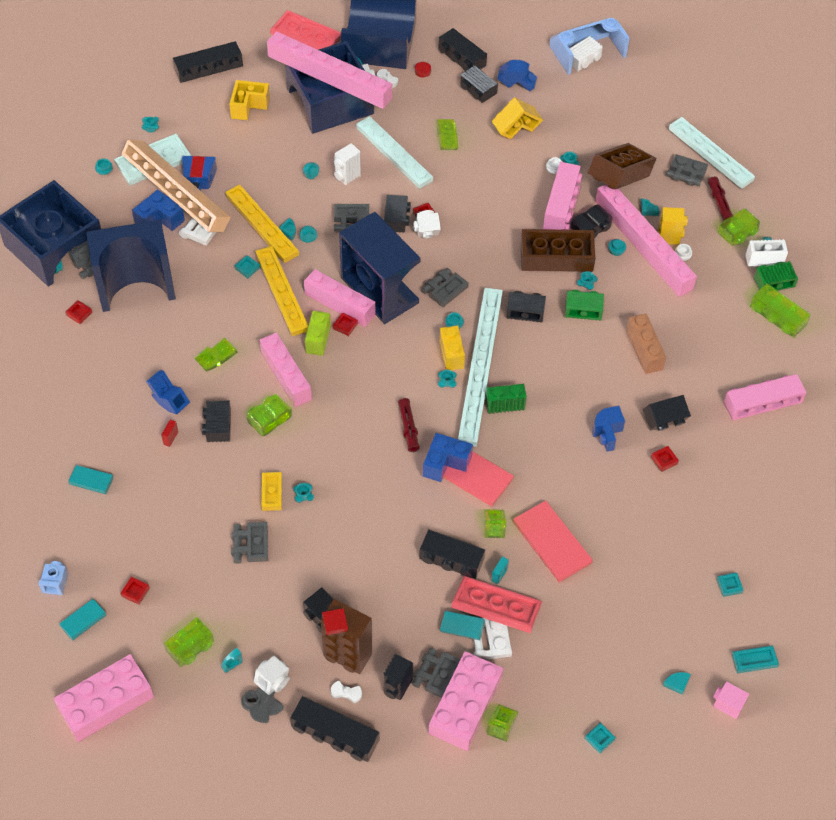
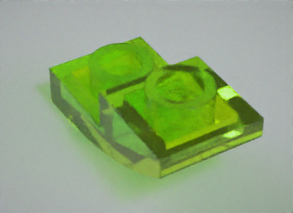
[437,119,459,150]
[194,338,238,372]

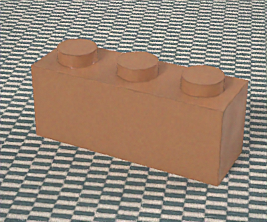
[626,313,666,374]

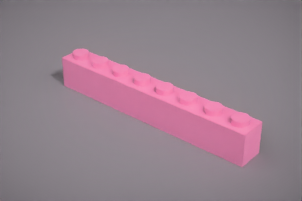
[267,31,392,109]
[595,184,697,297]

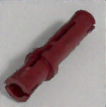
[708,176,734,224]
[398,398,420,452]

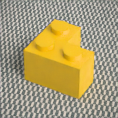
[229,80,270,120]
[492,97,543,139]

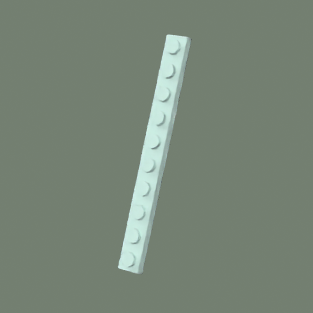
[458,288,503,447]

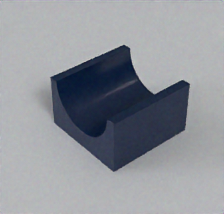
[341,0,417,69]
[285,41,374,134]
[0,180,101,287]
[339,211,421,325]
[86,219,176,312]

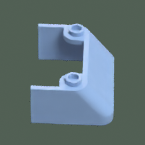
[549,18,629,74]

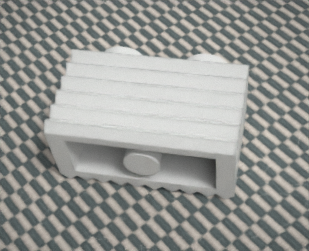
[569,36,603,72]
[334,143,361,185]
[746,239,788,267]

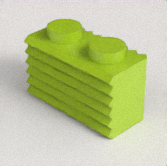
[305,311,331,356]

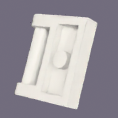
[179,217,216,246]
[473,618,512,660]

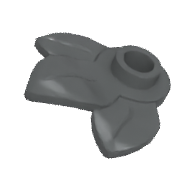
[241,687,284,723]

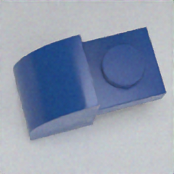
[497,60,537,91]
[146,370,190,414]
[593,406,625,452]

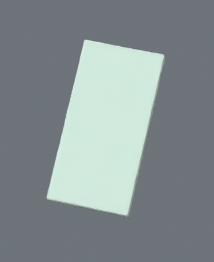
[114,134,192,185]

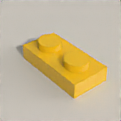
[261,472,282,511]

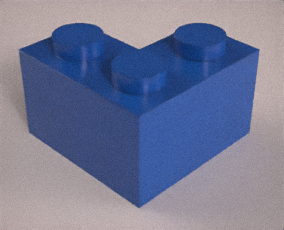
[132,189,185,231]
[423,433,473,482]

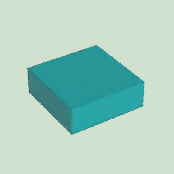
[234,255,260,279]
[491,556,509,584]
[717,572,744,597]
[585,722,616,754]

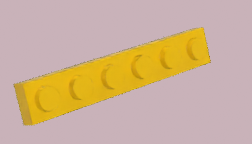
[225,184,299,264]
[255,246,308,336]

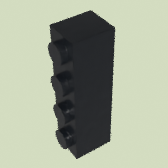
[173,41,243,83]
[290,696,380,762]

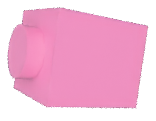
[713,681,749,719]

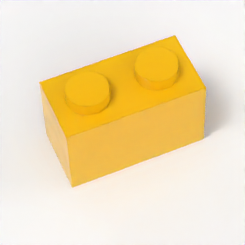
[658,207,688,245]
[439,326,465,370]

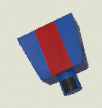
[182,156,217,191]

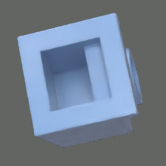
[38,561,68,595]

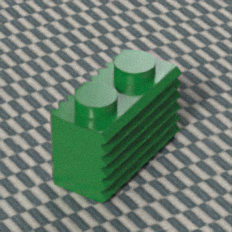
[754,261,798,294]
[565,290,604,321]
[485,383,527,414]

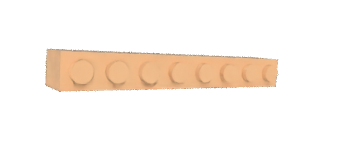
[121,139,231,232]

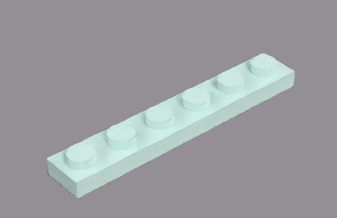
[356,116,433,189]
[669,117,755,189]

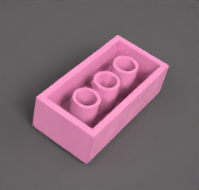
[543,162,583,230]
[428,652,504,751]
[53,654,154,742]

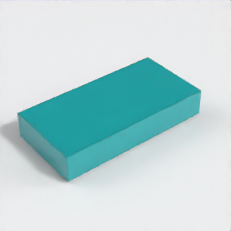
[68,465,114,494]
[59,599,106,641]
[440,611,485,641]
[732,645,779,674]

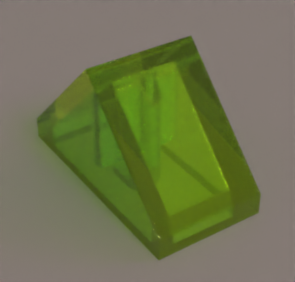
[484,509,506,538]
[487,704,518,742]

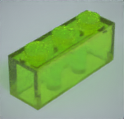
[750,284,811,338]

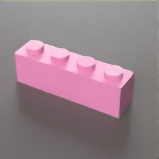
[304,269,375,327]
[260,332,312,407]
[724,374,806,420]

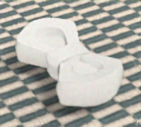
[377,69,399,88]
[331,681,363,704]

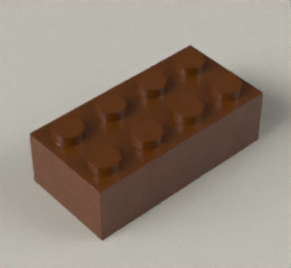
[588,143,657,189]
[520,229,596,272]
[321,599,372,674]

